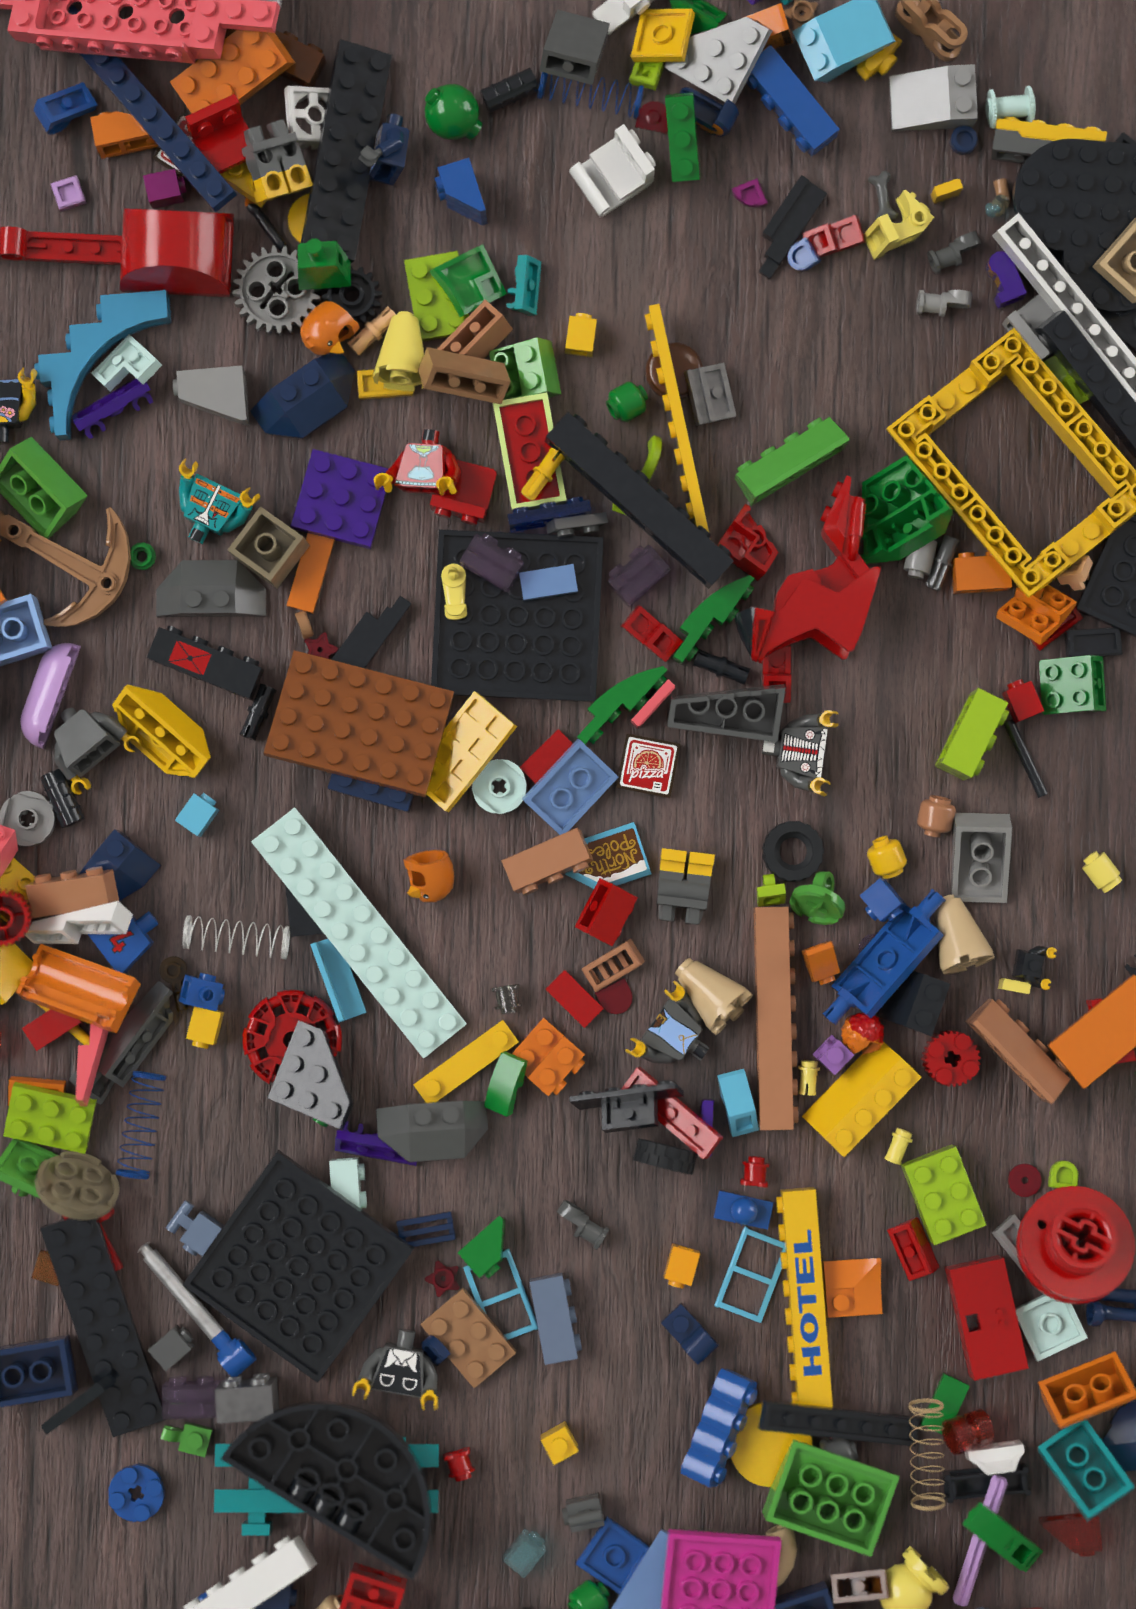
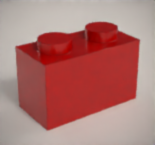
[575,878,638,947]

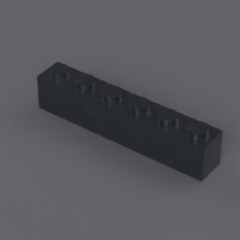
[1035,310,1136,458]

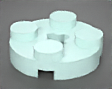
[472,759,527,814]

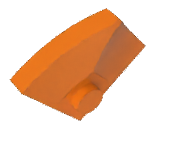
[822,1258,883,1318]

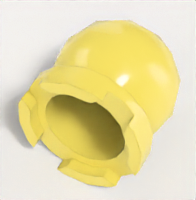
[879,1546,950,1609]

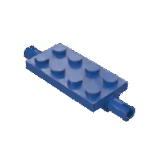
[823,889,946,1025]

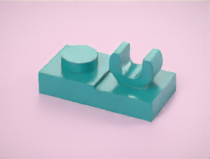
[506,255,541,316]

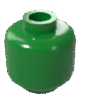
[606,381,648,422]
[567,1580,610,1609]

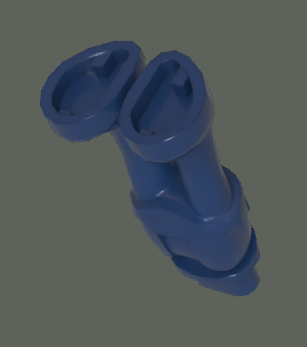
[1086,1288,1136,1327]

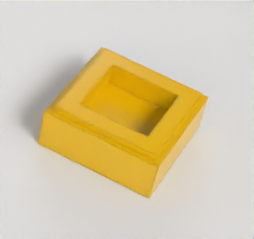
[931,178,963,204]

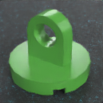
[789,871,845,925]

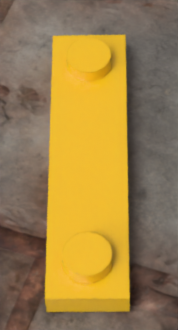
[413,1020,519,1103]

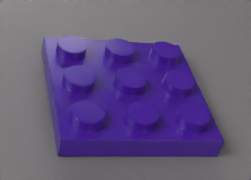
[291,449,388,549]

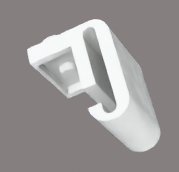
[569,124,656,217]

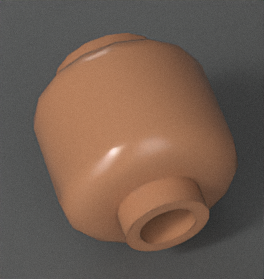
[917,795,956,837]

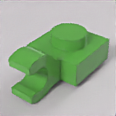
[161,1422,213,1457]

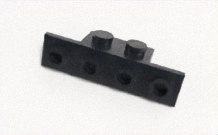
[569,1080,684,1133]

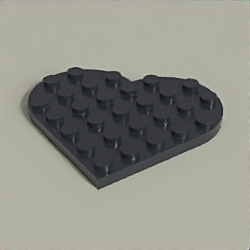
[1013,139,1136,312]

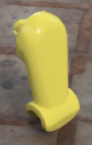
[441,564,467,620]

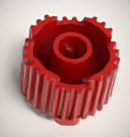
[0,888,33,947]
[921,1030,981,1087]

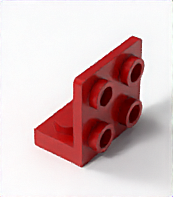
[185,94,249,174]

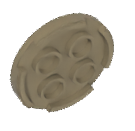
[35,1151,120,1220]

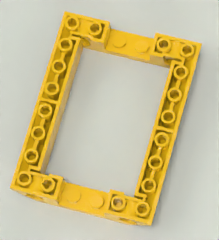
[886,328,1136,598]

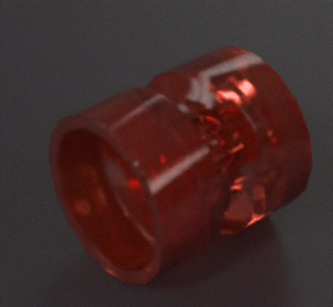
[942,1409,995,1455]

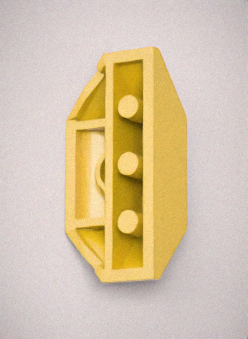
[112,685,211,778]

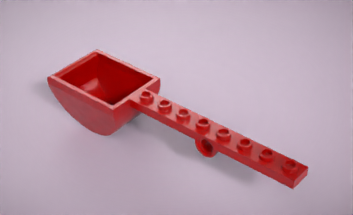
[0,209,234,297]

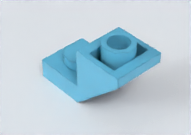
[717,1069,759,1137]

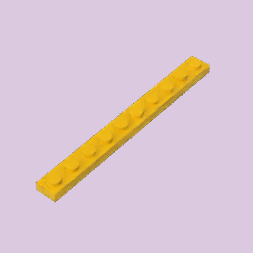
[644,304,711,540]

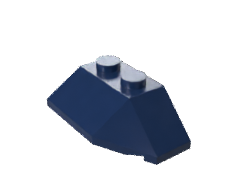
[250,353,355,439]

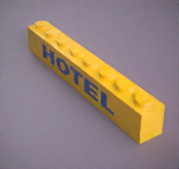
[776,1187,833,1408]

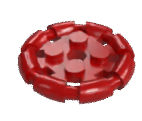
[242,990,342,1084]

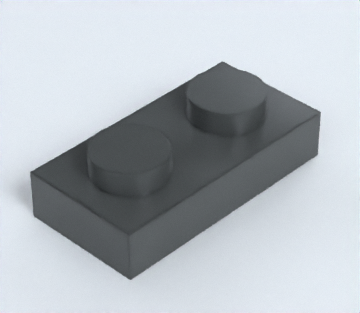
[546,512,608,537]

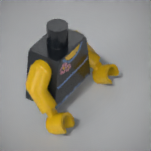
[0,367,37,444]

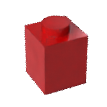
[1002,679,1044,723]

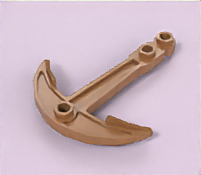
[0,507,131,627]

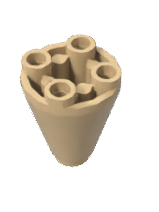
[675,958,753,1035]

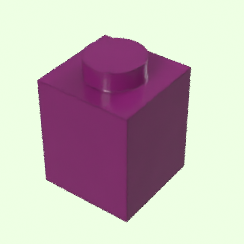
[143,169,187,209]

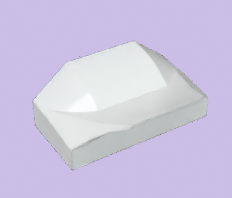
[964,1440,1025,1475]

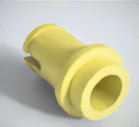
[798,1060,820,1096]
[884,1128,913,1165]

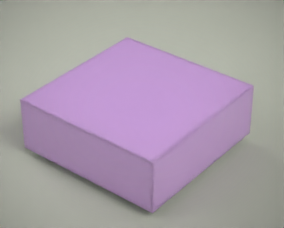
[51,175,86,211]

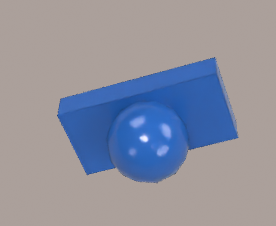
[713,1190,774,1230]

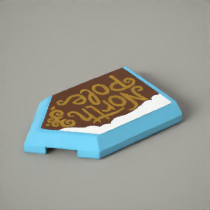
[565,822,651,889]

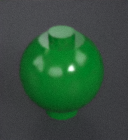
[425,84,482,140]

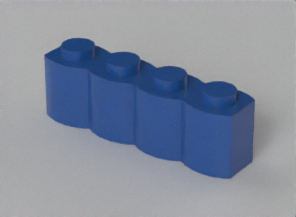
[680,1368,758,1487]

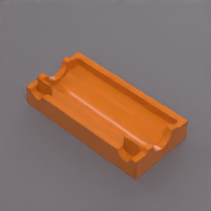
[16,944,141,1034]

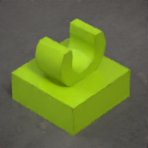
[756,874,786,907]

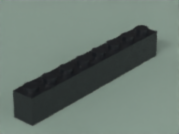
[544,412,734,589]

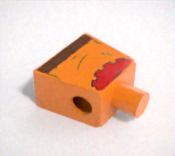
[743,3,793,50]

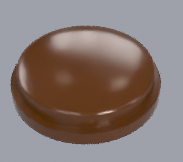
[646,343,703,400]

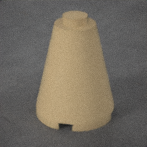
[935,895,994,975]

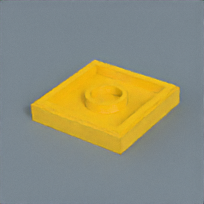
[631,9,695,62]

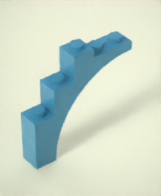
[34,290,171,440]

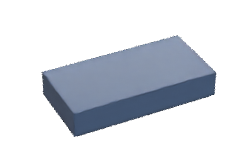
[519,564,578,601]

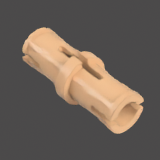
[347,306,396,356]

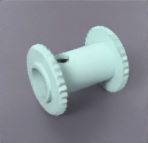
[986,86,1036,129]

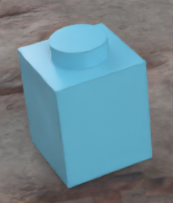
[175,793,220,837]

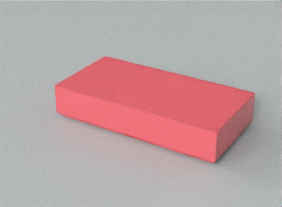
[631,679,675,728]

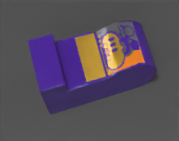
[986,251,1027,309]

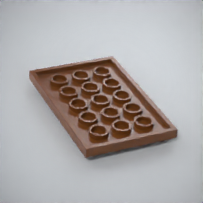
[263,650,454,797]

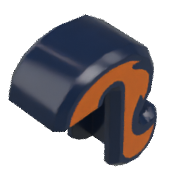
[680,87,739,137]

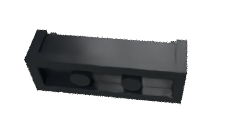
[942,1463,1031,1503]

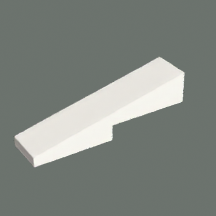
[25,901,133,944]

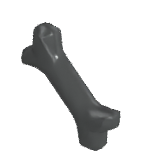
[868,171,899,220]

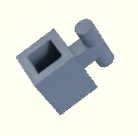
[166,1200,224,1256]

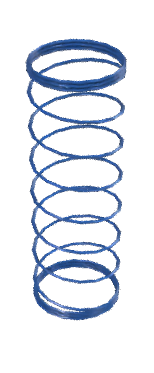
[538,72,644,119]
[115,1071,166,1179]

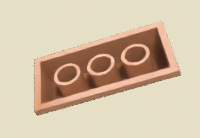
[965,999,1070,1104]

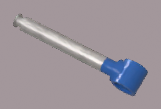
[137,1242,257,1377]

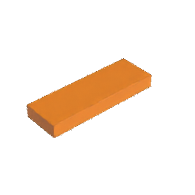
[286,533,335,614]

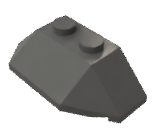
[156,560,266,617]
[376,1101,488,1162]

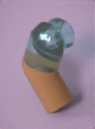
[985,178,1011,218]

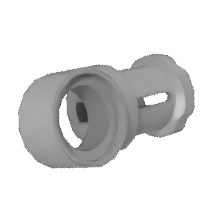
[916,290,972,317]

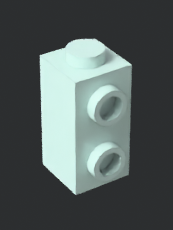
[329,1157,367,1209]

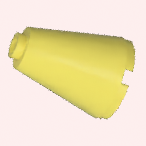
[373,311,424,391]

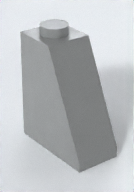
[173,365,250,425]

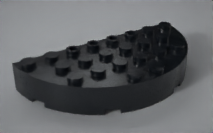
[221,1401,432,1580]

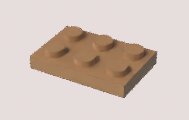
[420,1287,517,1388]

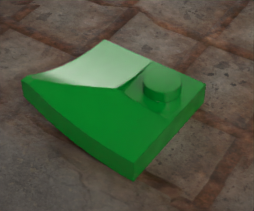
[430,244,507,317]

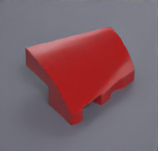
[717,504,778,581]

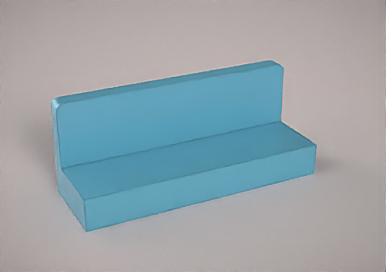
[310,938,367,1022]

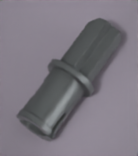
[926,535,961,590]

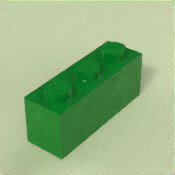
[665,92,700,182]

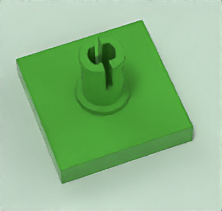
[0,1139,58,1199]

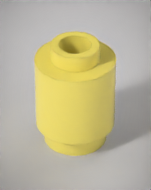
[1082,851,1122,893]

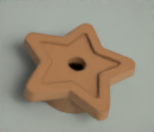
[784,0,818,30]

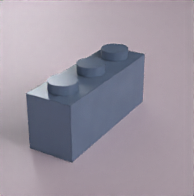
[529,1273,582,1365]

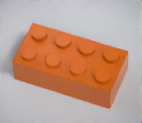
[170,30,295,113]

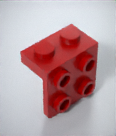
[430,460,497,525]

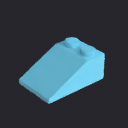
[792,0,896,82]

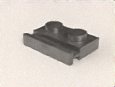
[684,363,736,426]

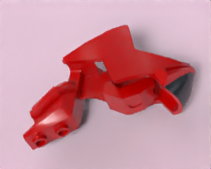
[735,476,881,663]

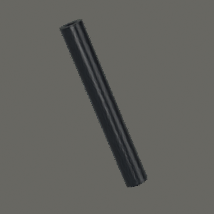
[1004,719,1048,798]

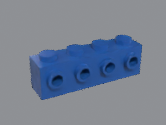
[746,45,840,157]

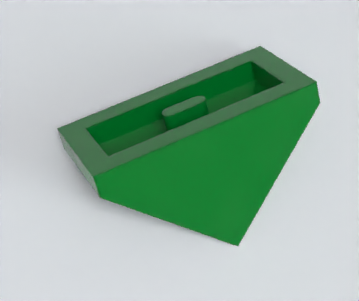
[670,0,727,35]

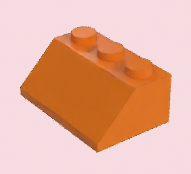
[1038,1351,1136,1429]

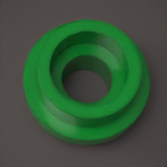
[130,542,156,570]

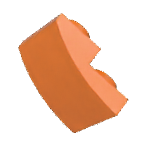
[996,585,1077,645]

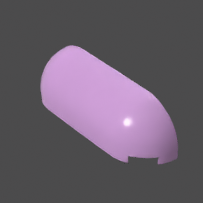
[20,643,81,749]

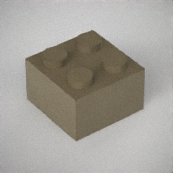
[227,506,310,589]

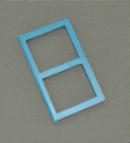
[714,1226,785,1323]
[463,1249,538,1340]

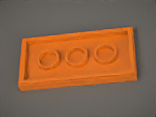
[1047,975,1136,1089]

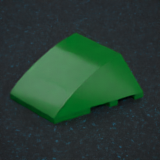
[860,455,953,564]

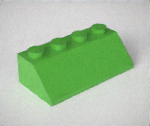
[734,417,850,506]

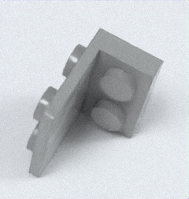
[1002,294,1054,361]

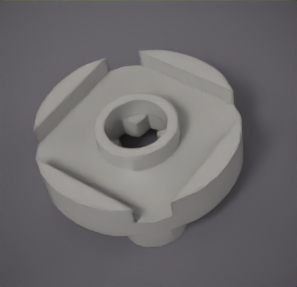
[0,791,56,846]

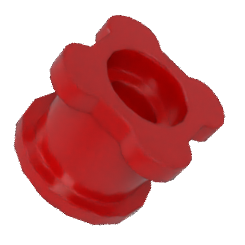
[740,1156,770,1187]
[443,1447,475,1482]

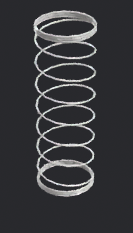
[183,915,290,960]

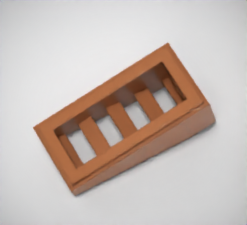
[581,938,645,992]

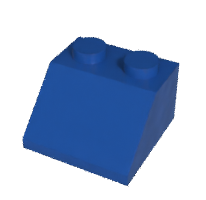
[434,158,487,225]

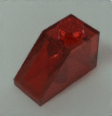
[1039,1513,1103,1557]

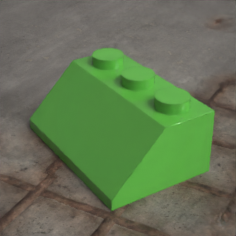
[0,437,88,539]

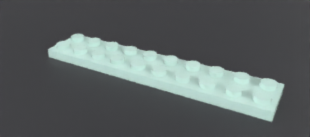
[251,807,467,1059]

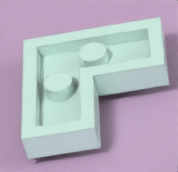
[91,334,162,391]

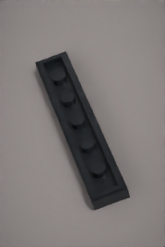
[758,1400,920,1447]

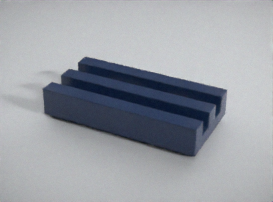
[396,1211,456,1247]

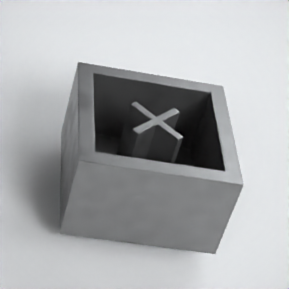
[215,1373,279,1424]

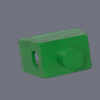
[298,239,351,290]

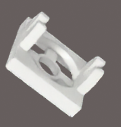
[284,86,329,150]

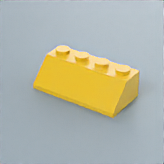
[802,1042,922,1157]

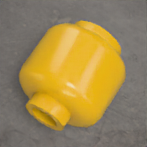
[867,836,907,879]

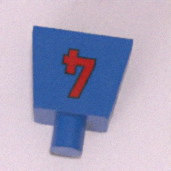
[88,911,159,974]

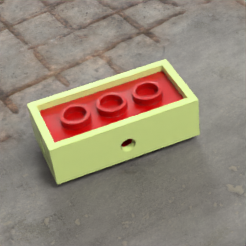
[493,392,567,515]

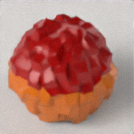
[841,1012,884,1054]

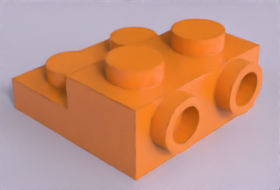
[512,1017,585,1096]

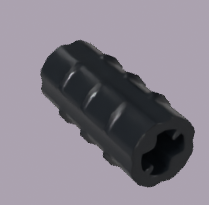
[480,68,539,113]
[40,769,85,828]

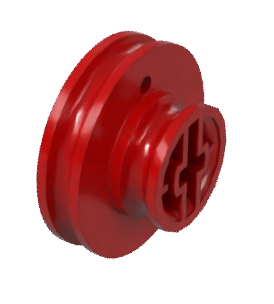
[1016,1186,1135,1304]

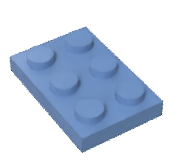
[522,739,618,835]

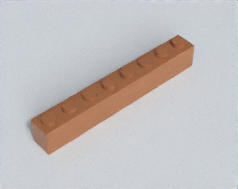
[753,907,798,1130]

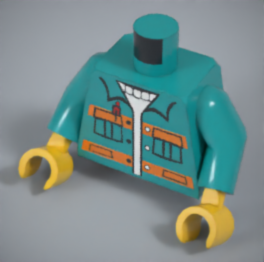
[179,458,261,544]

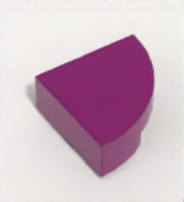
[731,178,767,208]

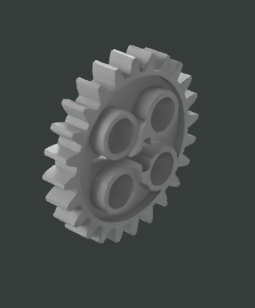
[232,245,322,336]

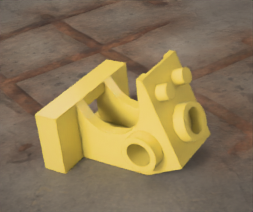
[864,190,934,260]

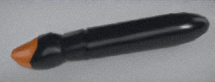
[245,198,287,251]

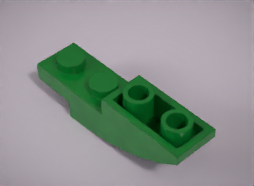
[672,575,755,665]
[577,666,667,745]
[962,1502,1043,1572]

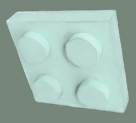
[1015,1295,1088,1362]

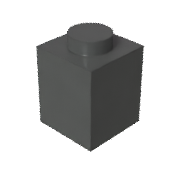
[148,1325,195,1371]

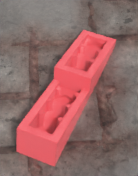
[76,1024,109,1107]

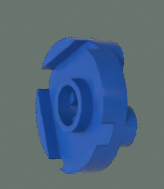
[108,1463,165,1522]

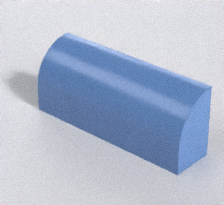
[611,1529,668,1609]

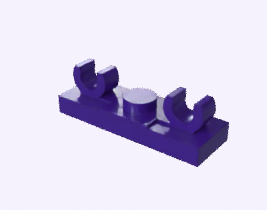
[72,378,153,439]
[335,1121,417,1166]

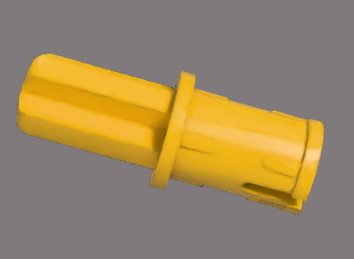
[521,448,565,501]

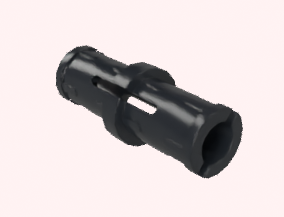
[693,649,751,685]
[239,684,277,741]

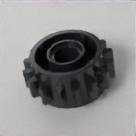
[322,265,382,324]

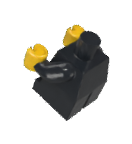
[1012,946,1057,990]

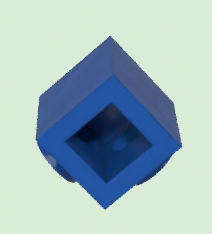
[860,878,906,922]
[178,973,225,1011]

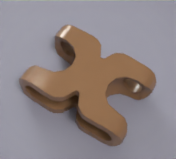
[895,0,968,62]

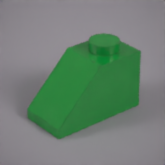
[458,1215,505,1279]

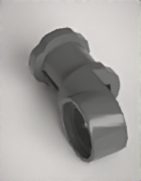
[927,231,981,275]
[557,1200,609,1250]

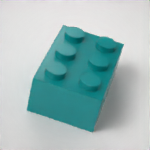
[1037,1419,1135,1522]

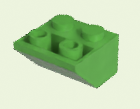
[489,337,561,400]

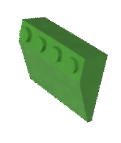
[762,1439,899,1557]

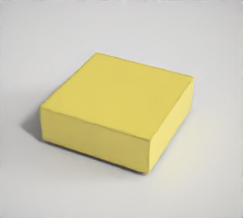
[998,978,1031,994]

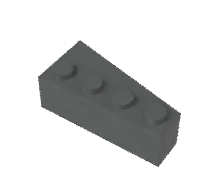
[667,684,785,742]

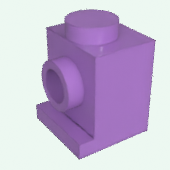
[812,1035,854,1075]

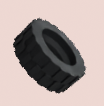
[762,821,824,882]
[633,1138,697,1175]

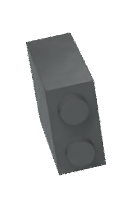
[540,10,610,85]

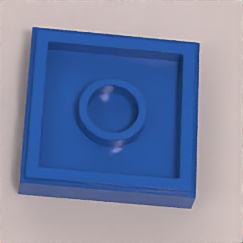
[576,1516,650,1595]

